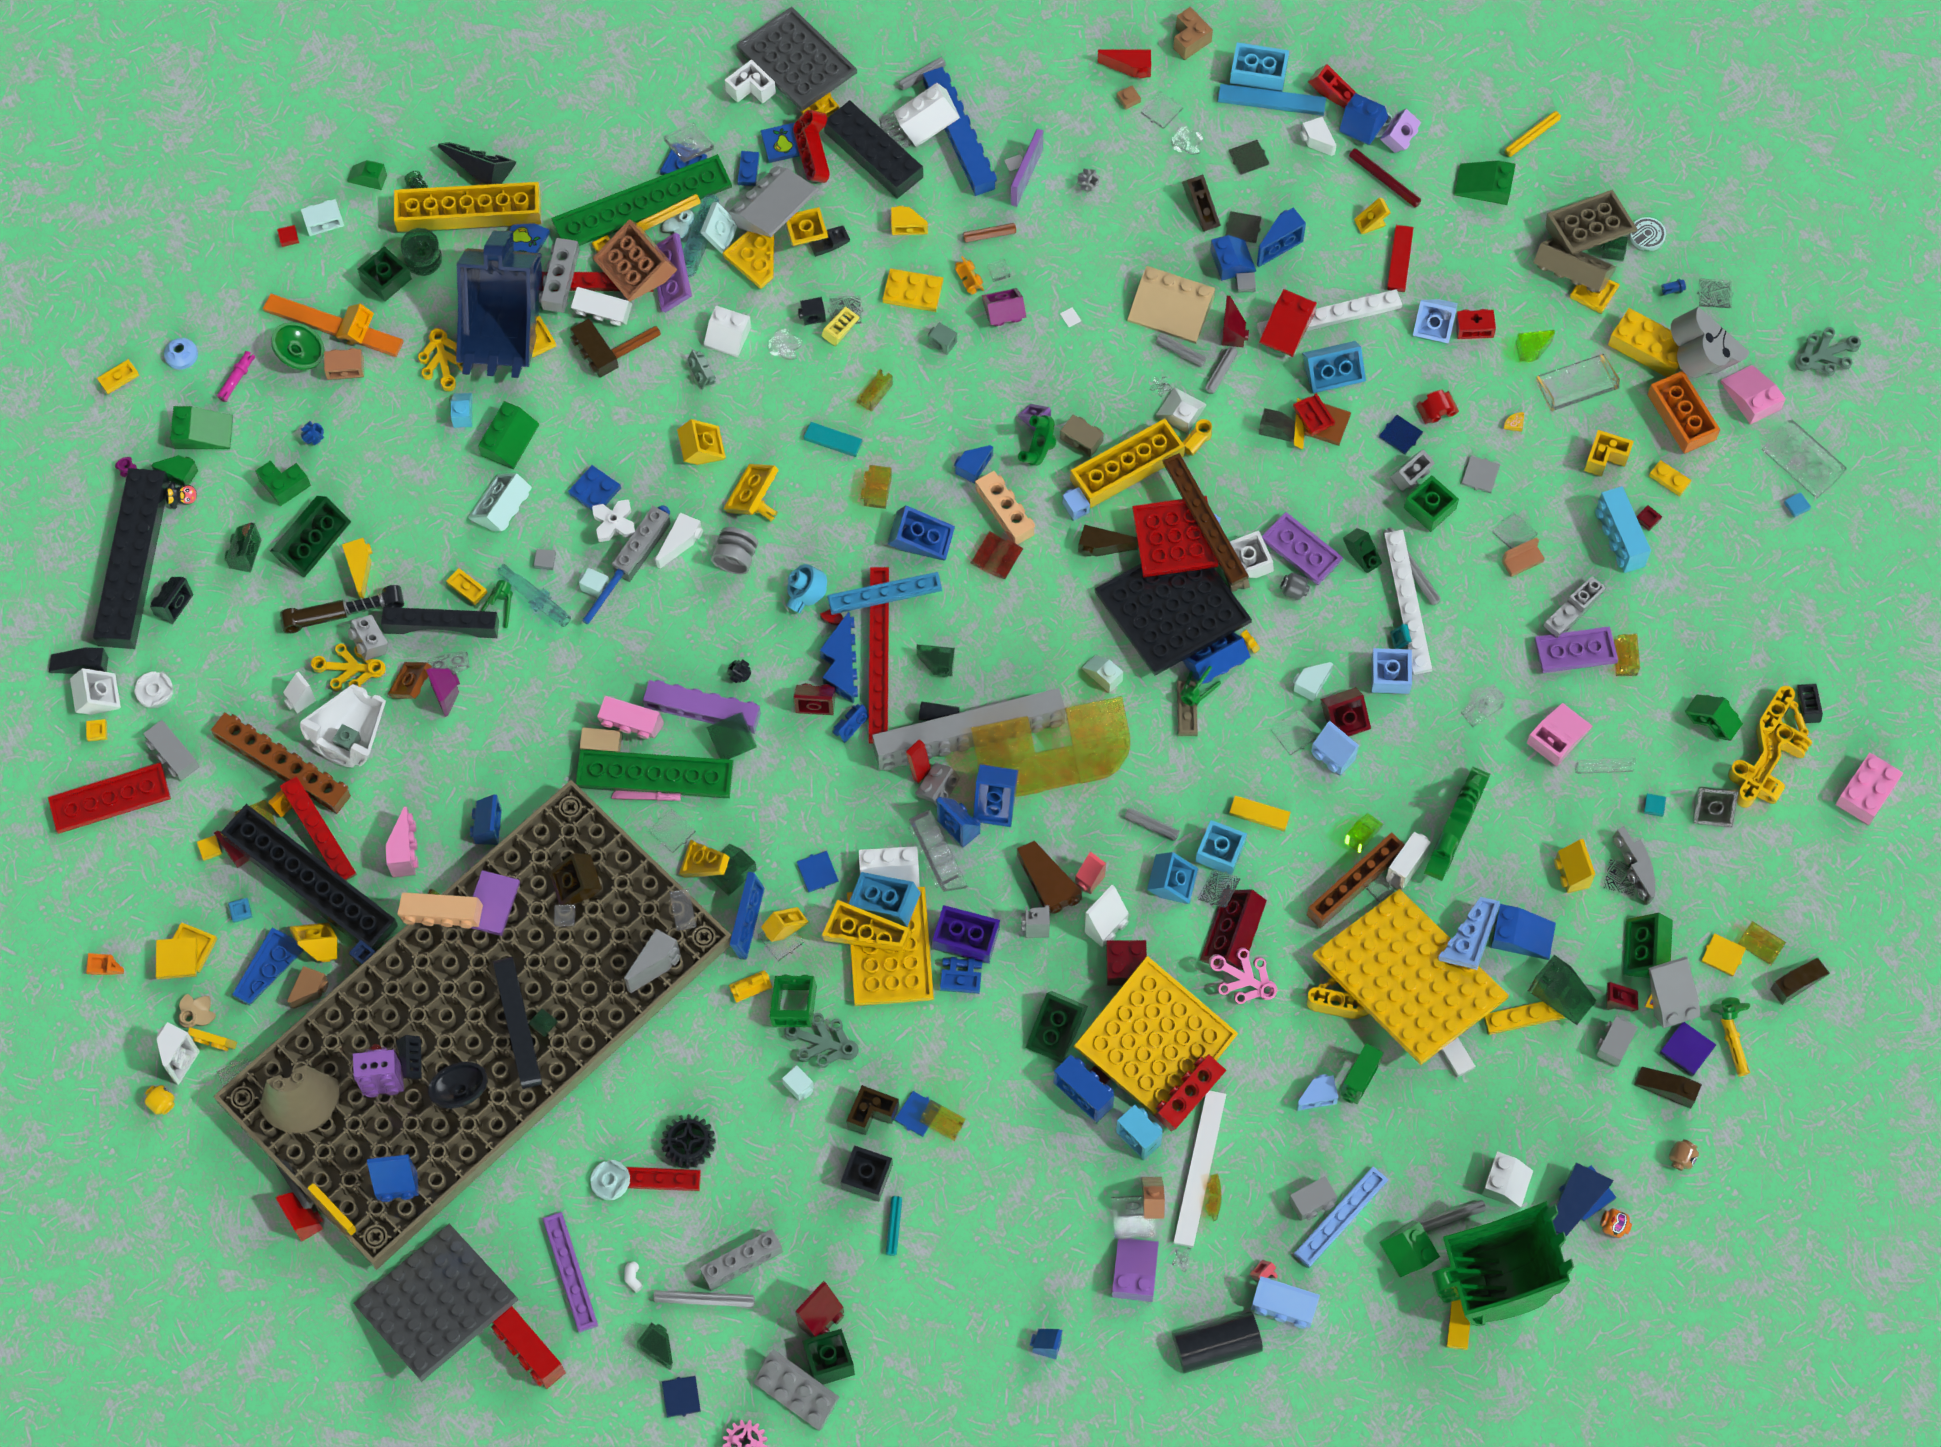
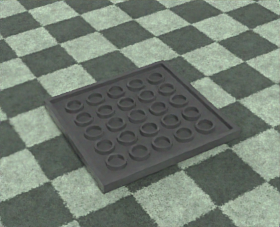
[354,1223,518,1382]

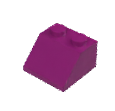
[981,288,1027,326]

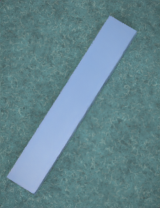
[1294,1167,1388,1268]

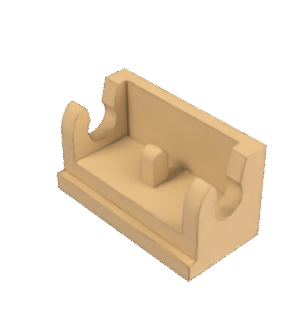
[580,728,622,752]

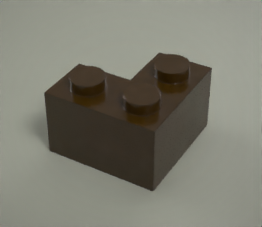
[847,1085,899,1135]

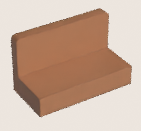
[1502,537,1545,577]

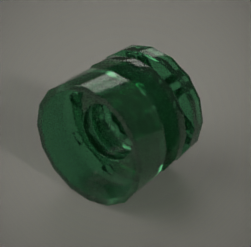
[400,228,442,276]

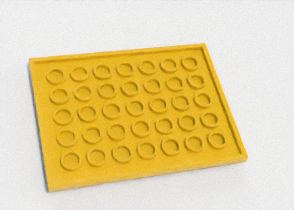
[1312,889,1509,1065]

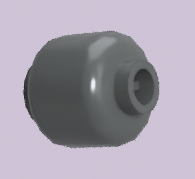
[1280,573,1310,600]

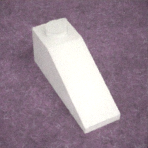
[656,513,703,569]

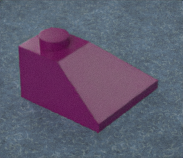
[426,668,460,717]

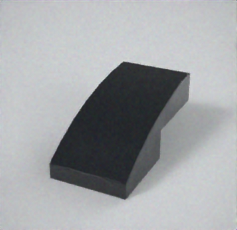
[809,225,850,257]

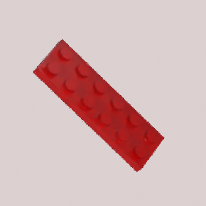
[48,762,171,834]

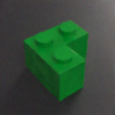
[255,460,311,507]
[1685,694,1743,741]

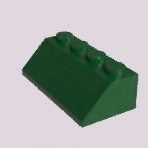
[270,496,351,577]

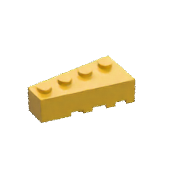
[822,900,912,952]

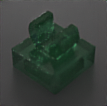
[529,1008,558,1037]

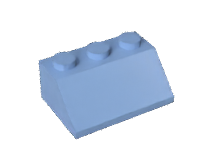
[1251,1276,1320,1329]

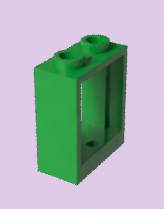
[769,974,817,1027]
[1340,1043,1384,1105]

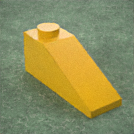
[342,538,373,599]

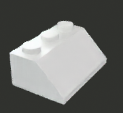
[894,83,960,147]
[859,846,920,887]
[157,1022,200,1085]

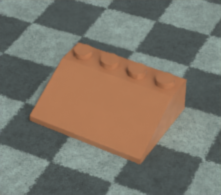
[593,219,677,302]

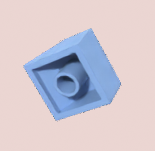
[1311,721,1359,775]

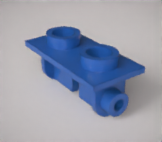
[832,704,869,743]

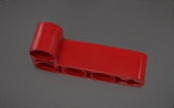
[793,110,830,183]

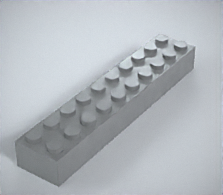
[872,688,1065,771]

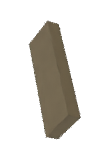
[1177,681,1198,736]

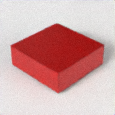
[277,225,299,247]

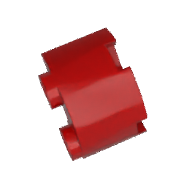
[1416,390,1459,424]

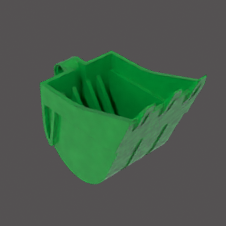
[1432,1201,1574,1326]

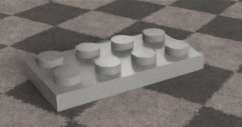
[753,1349,840,1431]

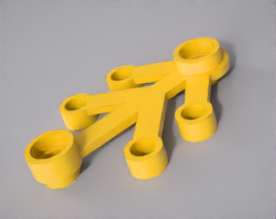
[418,328,463,391]
[311,643,386,691]

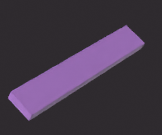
[542,1212,598,1333]

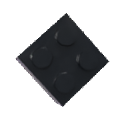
[840,1145,893,1202]

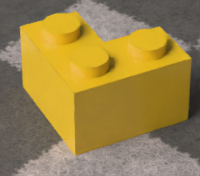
[1584,430,1634,477]

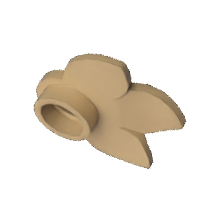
[179,994,216,1028]

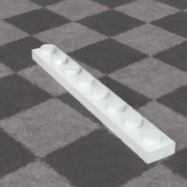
[1257,289,1402,337]
[1384,530,1432,675]

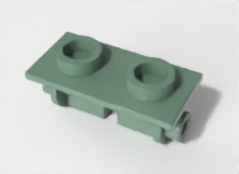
[687,349,716,390]

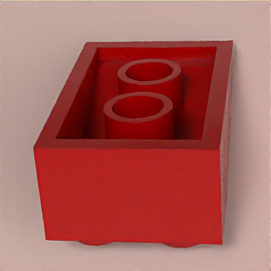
[1259,289,1317,357]

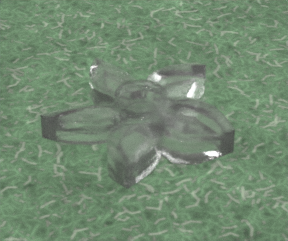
[1150,376,1172,397]
[1172,1248,1195,1272]

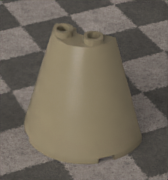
[260,1065,339,1134]

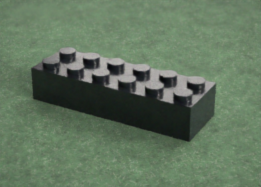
[824,100,923,199]

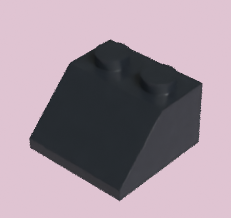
[150,577,194,625]

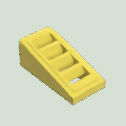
[822,306,860,346]

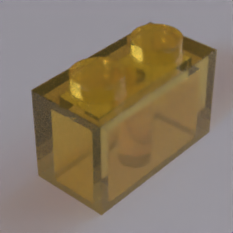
[861,465,892,509]

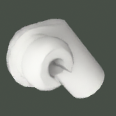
[624,1261,643,1293]

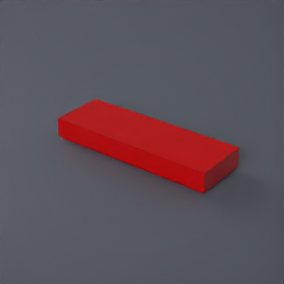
[906,739,931,784]

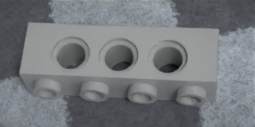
[539,238,580,313]
[700,1229,783,1291]

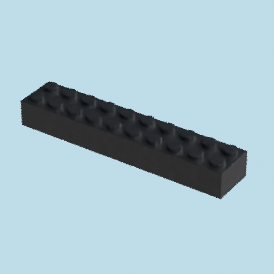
[93,468,170,649]
[220,803,398,952]

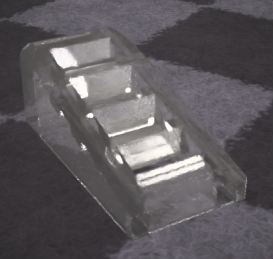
[879,111,913,149]

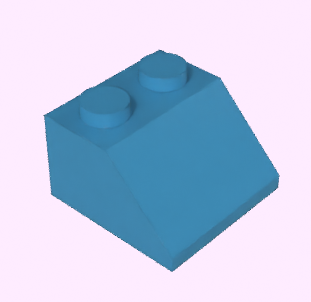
[1147,852,1198,904]

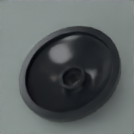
[428,1062,488,1109]

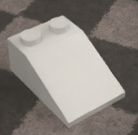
[1085,885,1129,947]

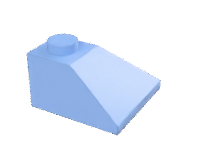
[1413,299,1458,343]

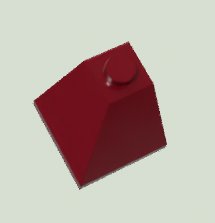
[1222,296,1249,348]

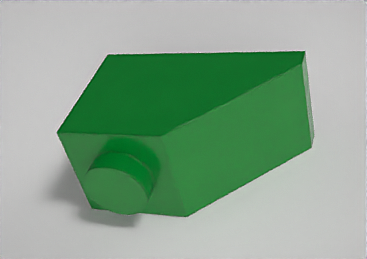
[347,160,387,190]
[151,455,198,486]

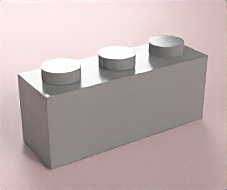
[143,720,199,781]

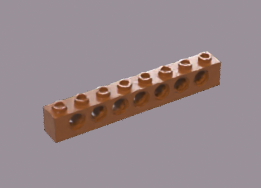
[211,712,351,814]

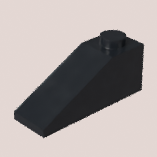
[49,647,109,674]

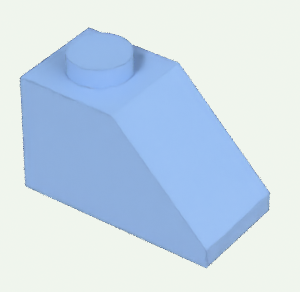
[1297,1074,1338,1111]

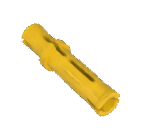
[1720,1019,1750,1077]

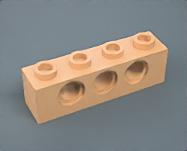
[975,471,1035,546]

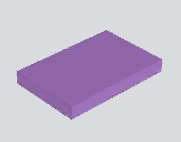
[472,870,520,936]

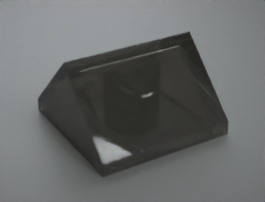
[1693,787,1738,827]

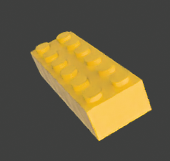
[1070,418,1185,508]

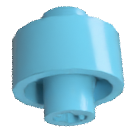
[786,564,827,613]

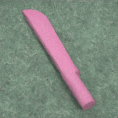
[612,790,681,801]

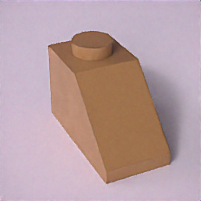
[287,966,329,1009]

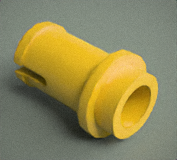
[755,500,778,522]

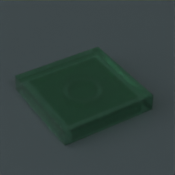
[706,712,757,759]

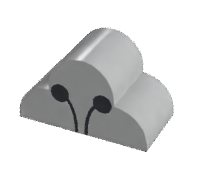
[1671,306,1749,378]

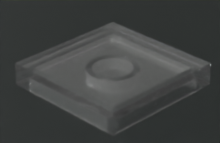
[664,123,714,162]

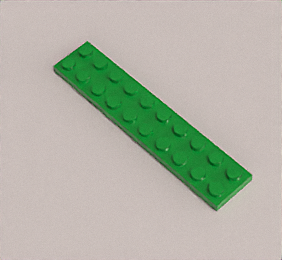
[551,154,732,246]

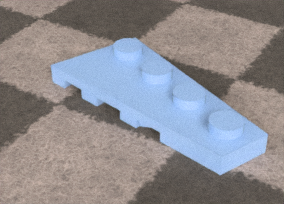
[1438,897,1500,970]

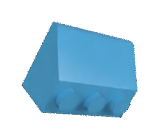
[1302,341,1366,393]

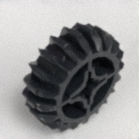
[661,1114,716,1169]

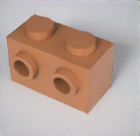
[324,348,364,380]

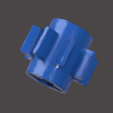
[301,421,324,446]

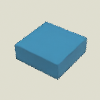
[1784,492,1811,517]
[228,898,253,923]

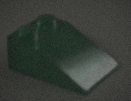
[1528,955,1597,1025]

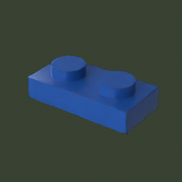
[738,151,760,186]

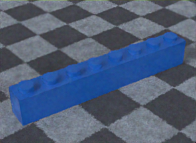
[923,67,997,196]

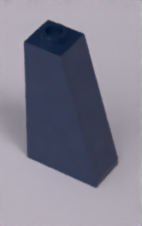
[1553,1162,1614,1237]

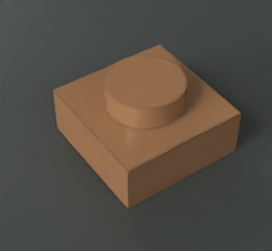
[1117,86,1141,110]

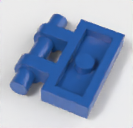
[940,957,983,994]

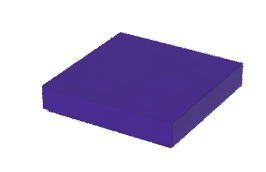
[1660,1022,1716,1076]

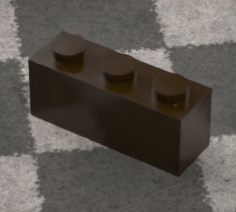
[570,318,619,378]

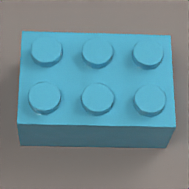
[1230,42,1289,92]

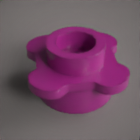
[115,457,137,477]

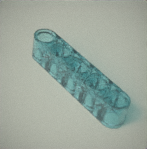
[683,194,720,277]

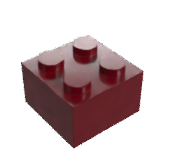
[1106,940,1147,986]

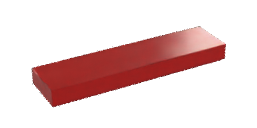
[1387,225,1414,292]
[626,1167,701,1191]

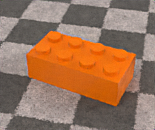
[1647,371,1720,454]

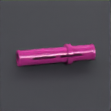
[216,351,255,402]

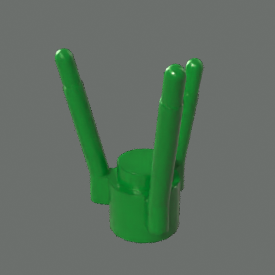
[480,580,513,628]
[1180,666,1221,706]

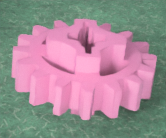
[723,1420,768,1447]

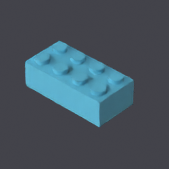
[1595,486,1651,573]

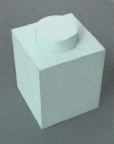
[579,568,609,598]
[782,1065,814,1101]

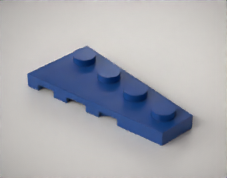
[232,927,304,1005]

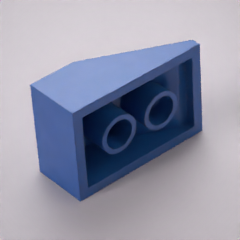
[1257,207,1306,267]
[887,505,955,561]
[973,764,1018,827]
[936,797,981,848]
[1491,904,1556,960]
[367,1155,419,1202]

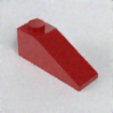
[1098,49,1151,78]
[1308,64,1356,109]

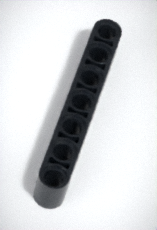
[493,957,542,1089]

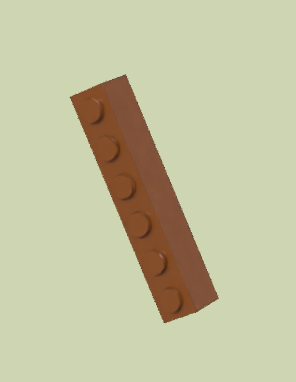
[1307,832,1405,929]

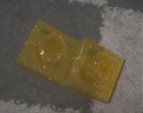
[1205,1174,1221,1221]

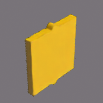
[1701,933,1746,977]

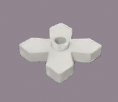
[592,499,635,542]

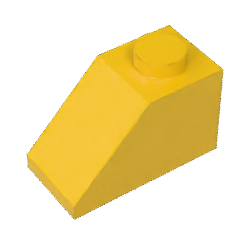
[891,206,928,235]
[761,907,809,942]

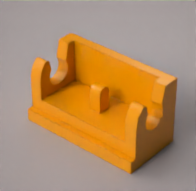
[336,303,374,345]

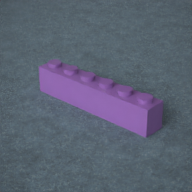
[643,680,761,734]

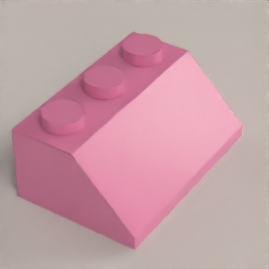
[597,696,664,739]

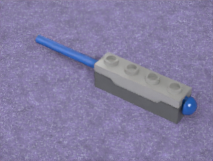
[582,505,670,624]

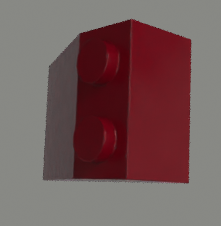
[795,1281,844,1338]

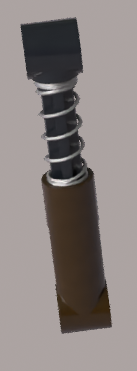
[280,585,404,634]

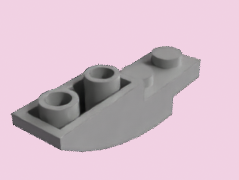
[1543,576,1606,638]
[1613,826,1655,905]

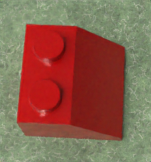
[275,1192,323,1241]

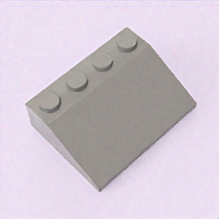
[729,166,819,237]

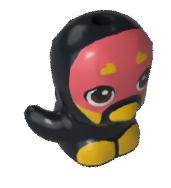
[165,482,197,509]

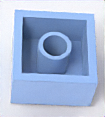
[1371,648,1412,694]

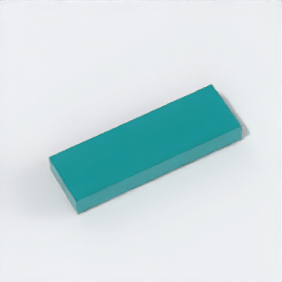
[804,422,863,457]

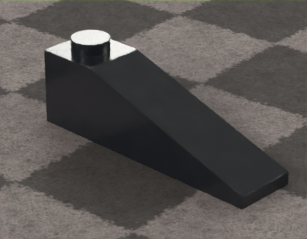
[438,142,516,185]

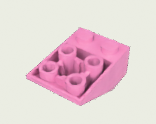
[1527,703,1593,767]
[386,807,419,877]

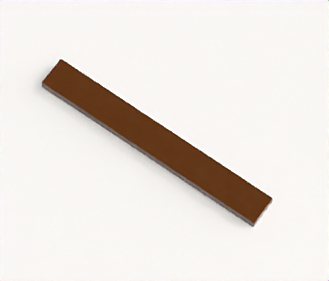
[1163,453,1249,586]

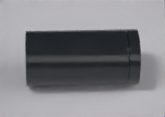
[919,701,960,721]

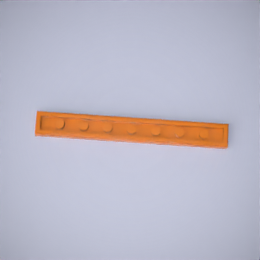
[263,294,404,357]

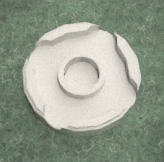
[134,671,174,708]

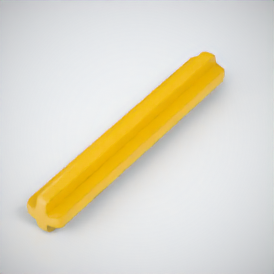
[1504,111,1561,157]
[636,194,701,231]

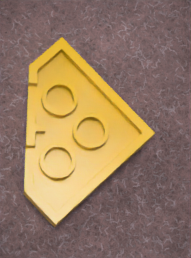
[722,231,774,289]

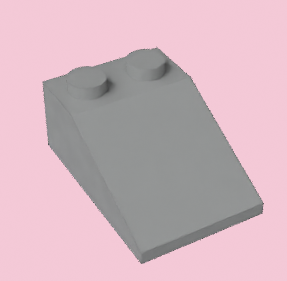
[624,929,681,993]
[1649,957,1701,1028]

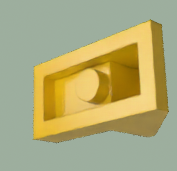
[1354,198,1391,234]

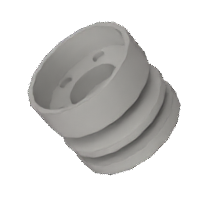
[711,527,758,574]

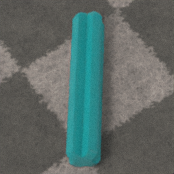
[886,1196,902,1256]

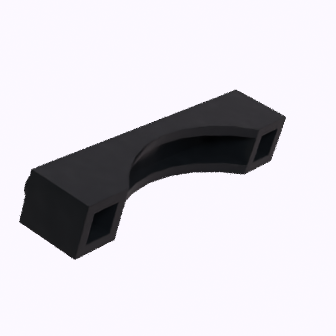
[381,607,499,638]

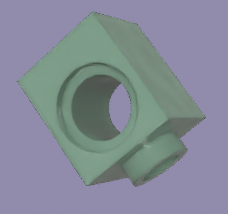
[928,322,957,355]
[333,724,361,752]

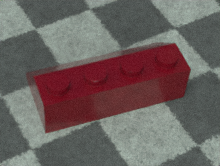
[1200,889,1267,970]

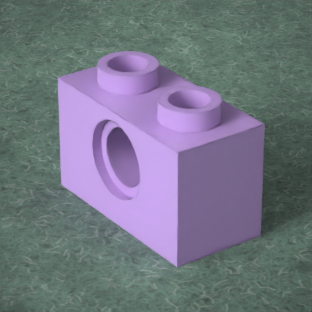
[1380,109,1421,153]

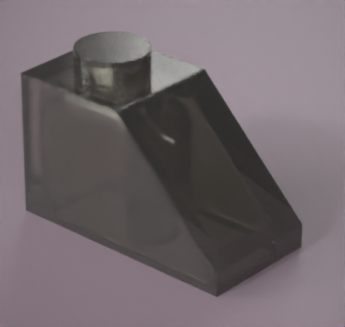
[1259,408,1295,442]

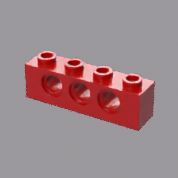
[1153,1054,1227,1132]

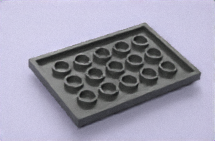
[736,7,857,111]

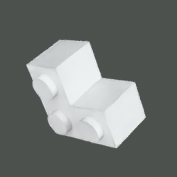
[725,59,776,104]

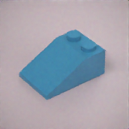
[849,872,921,927]

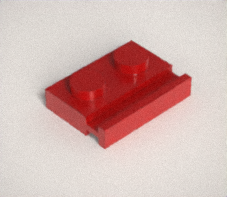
[1293,393,1335,437]

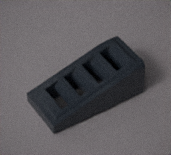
[1797,684,1823,724]
[396,1035,422,1079]

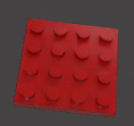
[1132,496,1218,577]

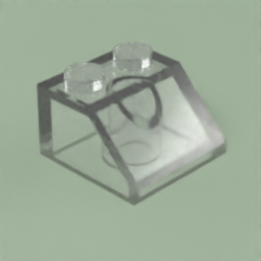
[1111,1195,1155,1240]

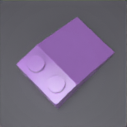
[1112,1237,1159,1302]

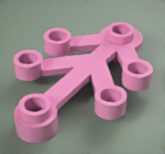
[1209,947,1277,1004]

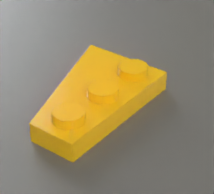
[679,840,730,878]

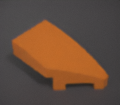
[86,953,124,975]

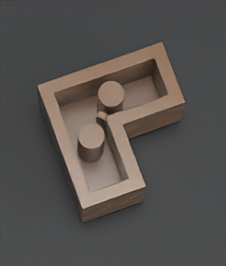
[1173,7,1213,60]

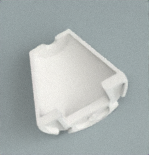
[300,684,386,768]

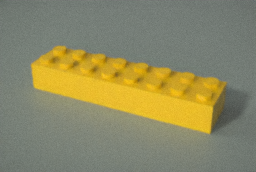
[394,182,541,232]

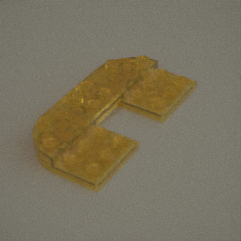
[970,696,1130,797]

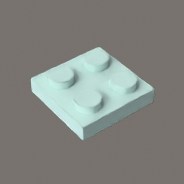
[700,202,737,253]

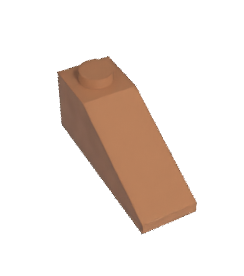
[1141,1177,1165,1219]

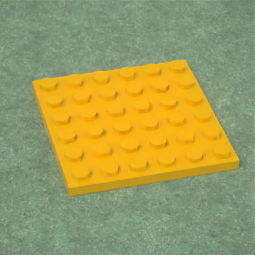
[1073,956,1238,1115]

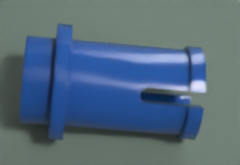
[1661,279,1686,295]

